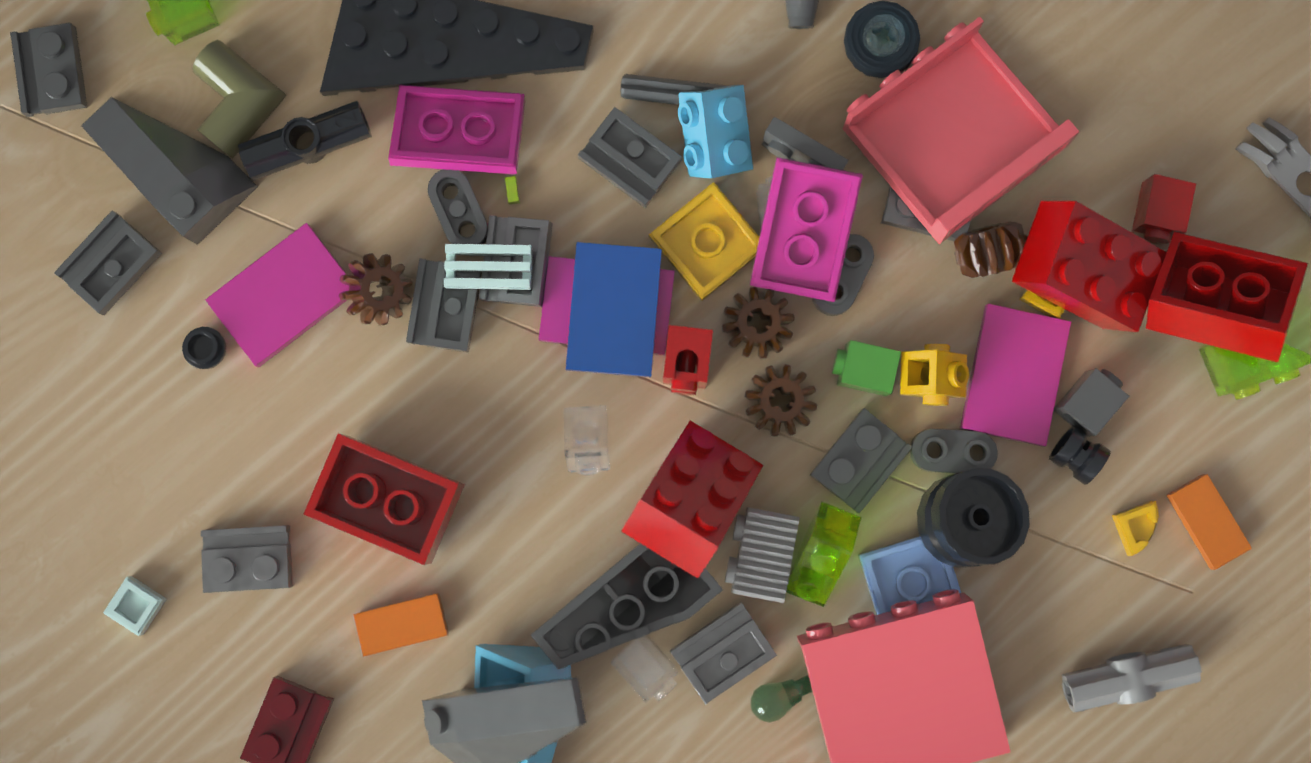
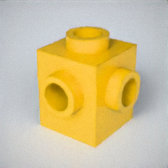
[900,344,969,406]

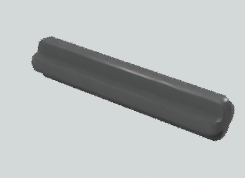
[620,74,728,105]

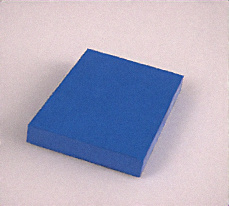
[566,242,662,377]

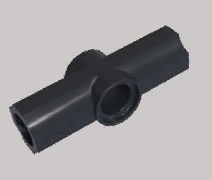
[238,101,372,181]

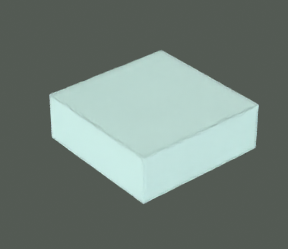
[103,576,166,636]

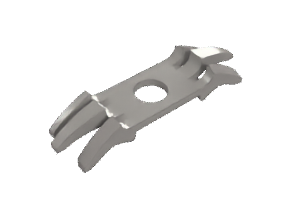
[1236,118,1311,218]

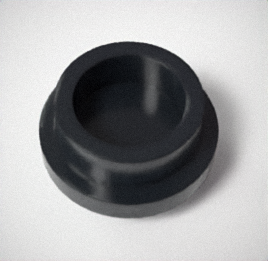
[182,327,226,369]

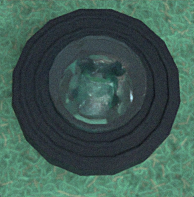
[844,1,920,78]

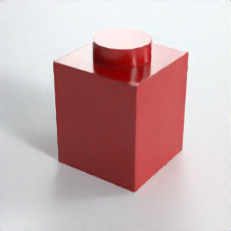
[1132,174,1197,244]

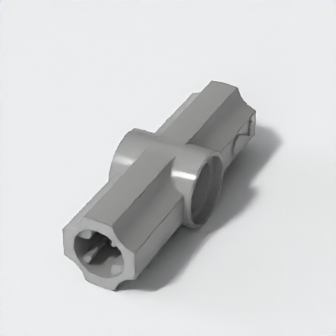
[1062,644,1202,712]

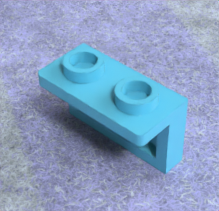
[678,85,753,179]

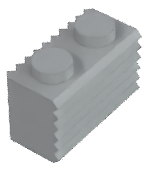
[725,507,800,603]

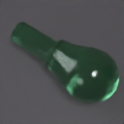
[750,675,813,723]

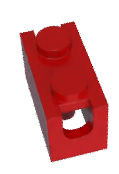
[663,325,713,395]

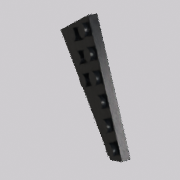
[320,0,594,96]

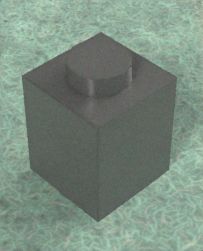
[1054,368,1130,437]

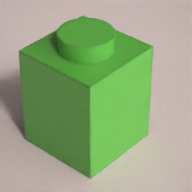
[832,340,901,396]

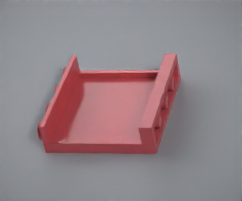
[843,17,1080,245]
[797,589,1011,763]

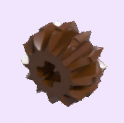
[954,221,1027,278]
[339,253,413,325]
[722,287,795,360]
[744,364,817,437]

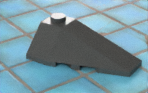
[81,97,258,245]
[531,543,723,670]
[422,677,586,763]

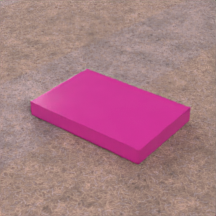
[388,85,525,175]
[750,157,863,302]
[205,223,350,367]
[538,256,675,356]
[960,304,1071,447]

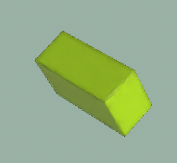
[505,176,520,205]

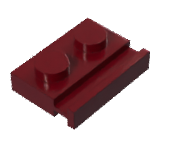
[240,676,334,763]

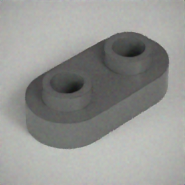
[428,169,488,244]
[812,234,874,316]
[910,429,998,474]

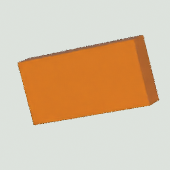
[1166,474,1252,570]
[353,593,449,657]

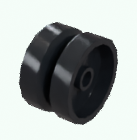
[917,468,1030,567]

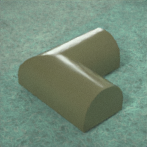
[193,40,287,159]

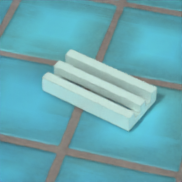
[444,244,532,290]

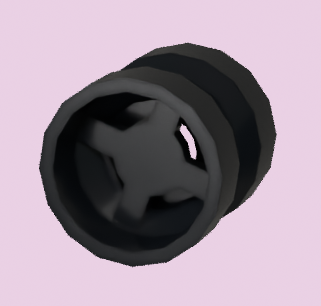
[1049,425,1111,485]

